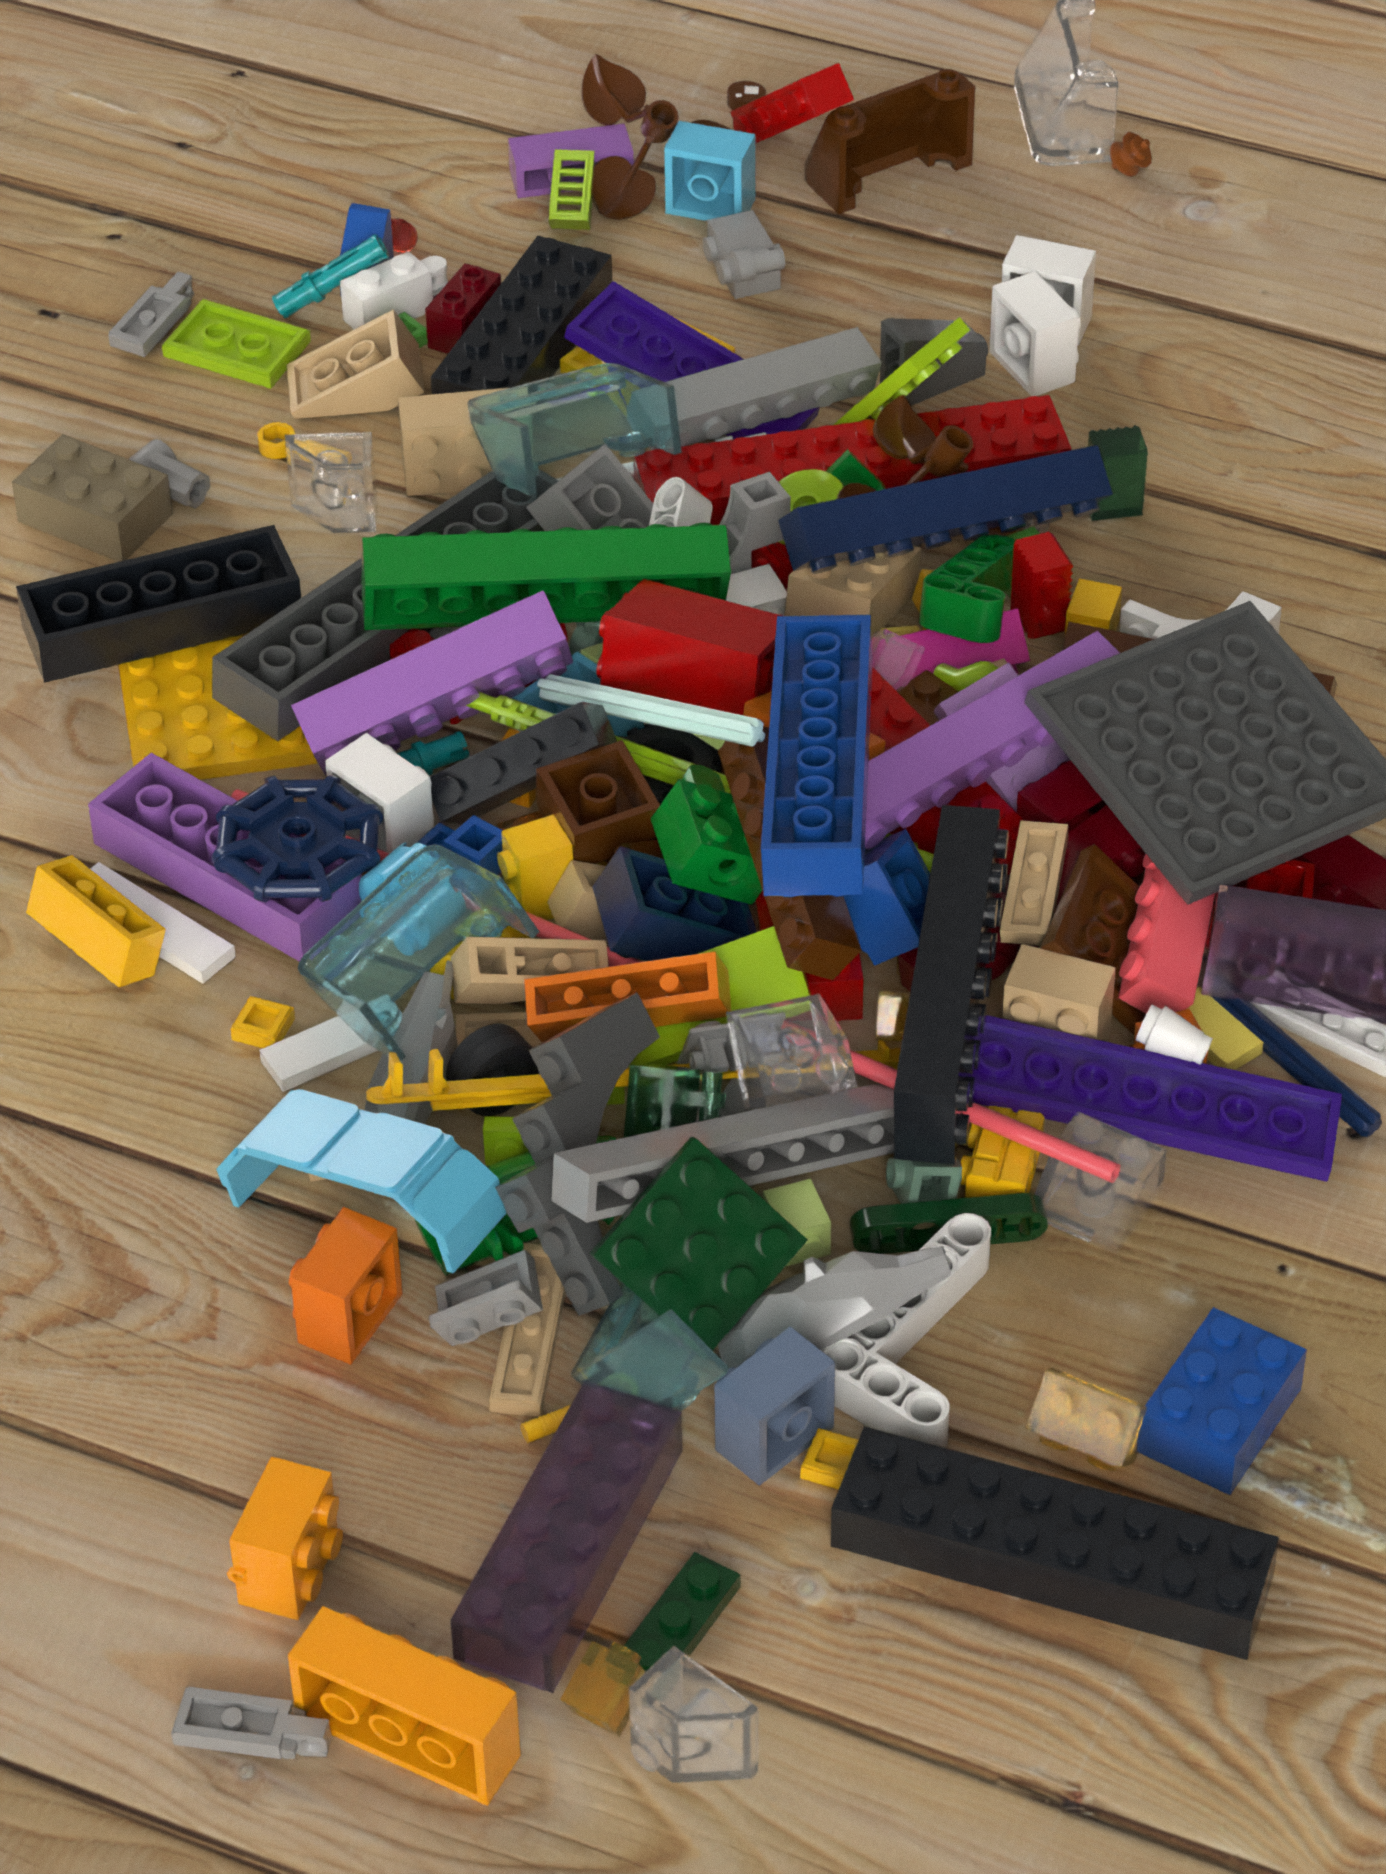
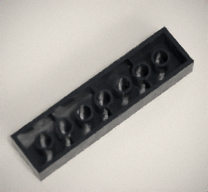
[894,805,1008,1165]
[831,1427,1279,1660]

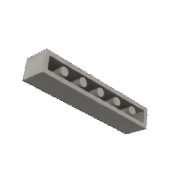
[631,327,882,450]

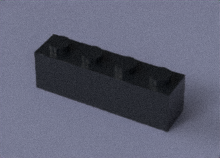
[430,702,618,824]

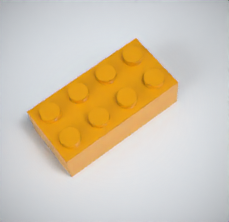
[288,1606,521,1806]

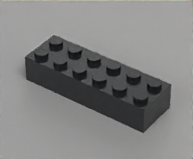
[430,236,613,409]
[16,525,301,683]

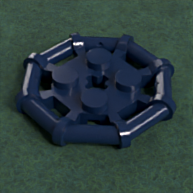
[211,775,383,902]

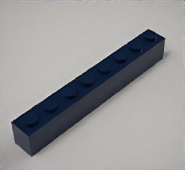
[778,445,1113,574]

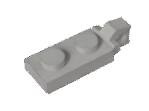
[108,271,194,357]
[171,1687,332,1759]

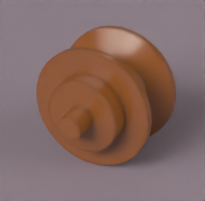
[1110,132,1152,177]

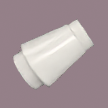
[1135,1005,1213,1065]

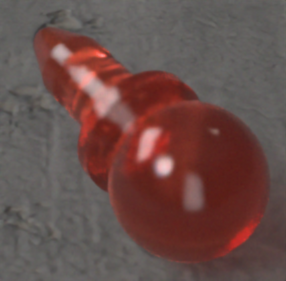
[391,218,418,253]

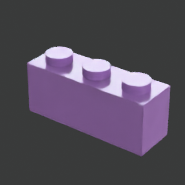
[508,123,634,198]

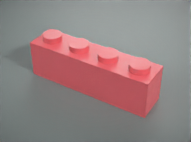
[1118,854,1215,1014]

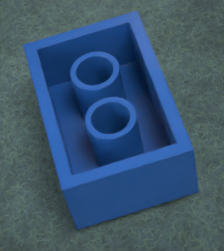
[1136,1307,1307,1495]

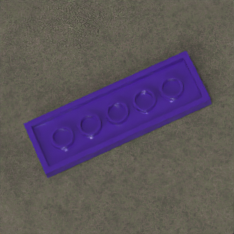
[564,281,820,439]

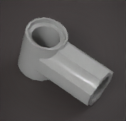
[129,439,210,509]

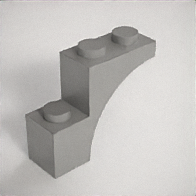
[719,472,791,574]

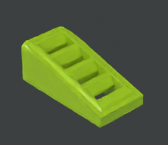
[549,149,595,230]

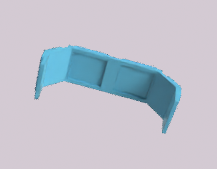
[216,1089,506,1273]

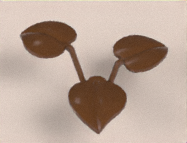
[581,54,732,220]
[836,395,1025,541]

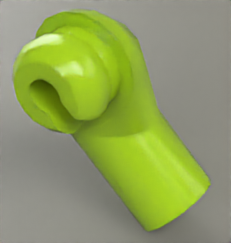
[934,661,998,692]

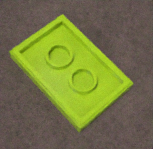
[162,299,311,389]

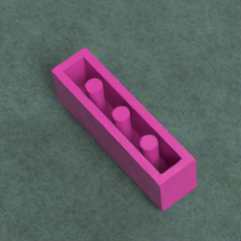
[872,608,1030,690]

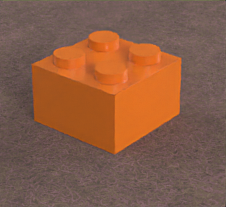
[289,1207,403,1365]

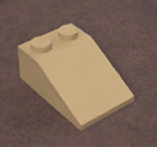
[287,309,425,419]

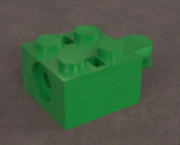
[651,764,763,905]

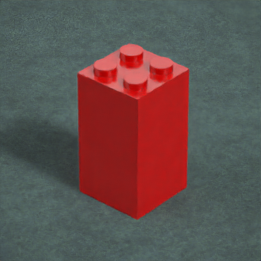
[596,579,782,716]

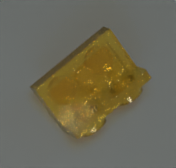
[1025,1367,1147,1471]

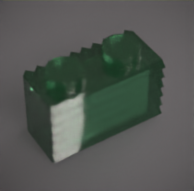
[1088,425,1148,521]

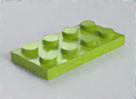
[833,317,970,425]

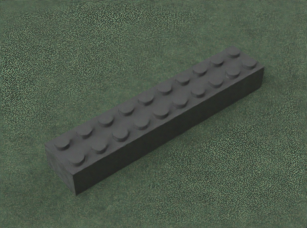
[212,455,558,741]

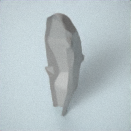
[365,960,458,1124]
[718,1246,951,1368]

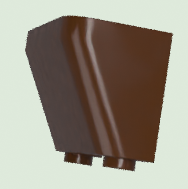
[805,69,975,214]

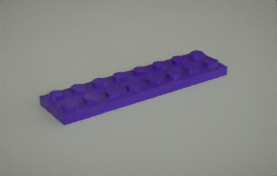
[968,1015,1342,1182]

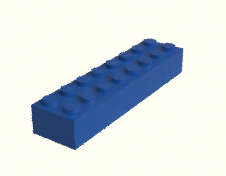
[761,615,873,897]

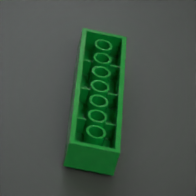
[361,522,731,630]

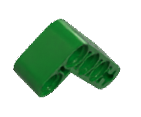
[919,535,1015,643]

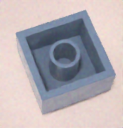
[714,1326,835,1486]

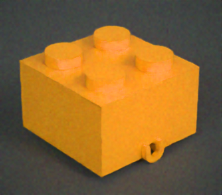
[227,1456,343,1621]

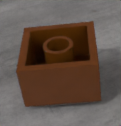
[536,740,660,864]

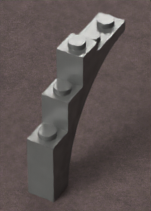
[495,993,660,1316]

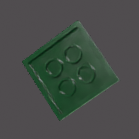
[589,1136,808,1358]

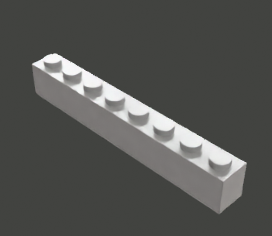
[551,1083,894,1223]

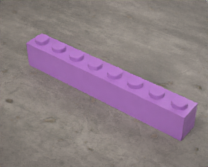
[865,631,1120,849]

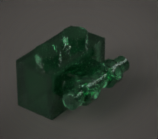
[623,1064,726,1138]

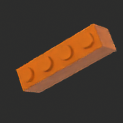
[524,952,732,1043]

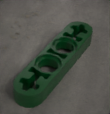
[849,1193,1048,1254]

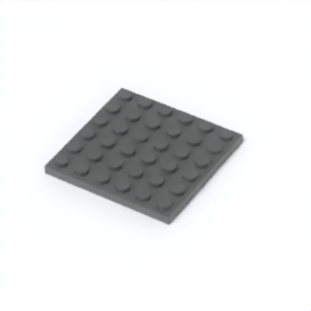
[1024,601,1386,905]

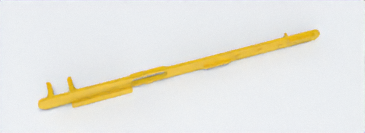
[366,1039,901,1111]

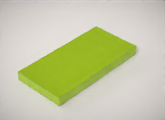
[628,926,816,1068]

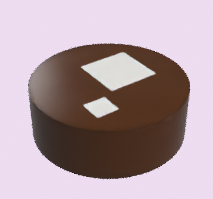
[727,81,766,110]

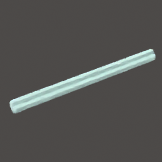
[537,674,766,747]

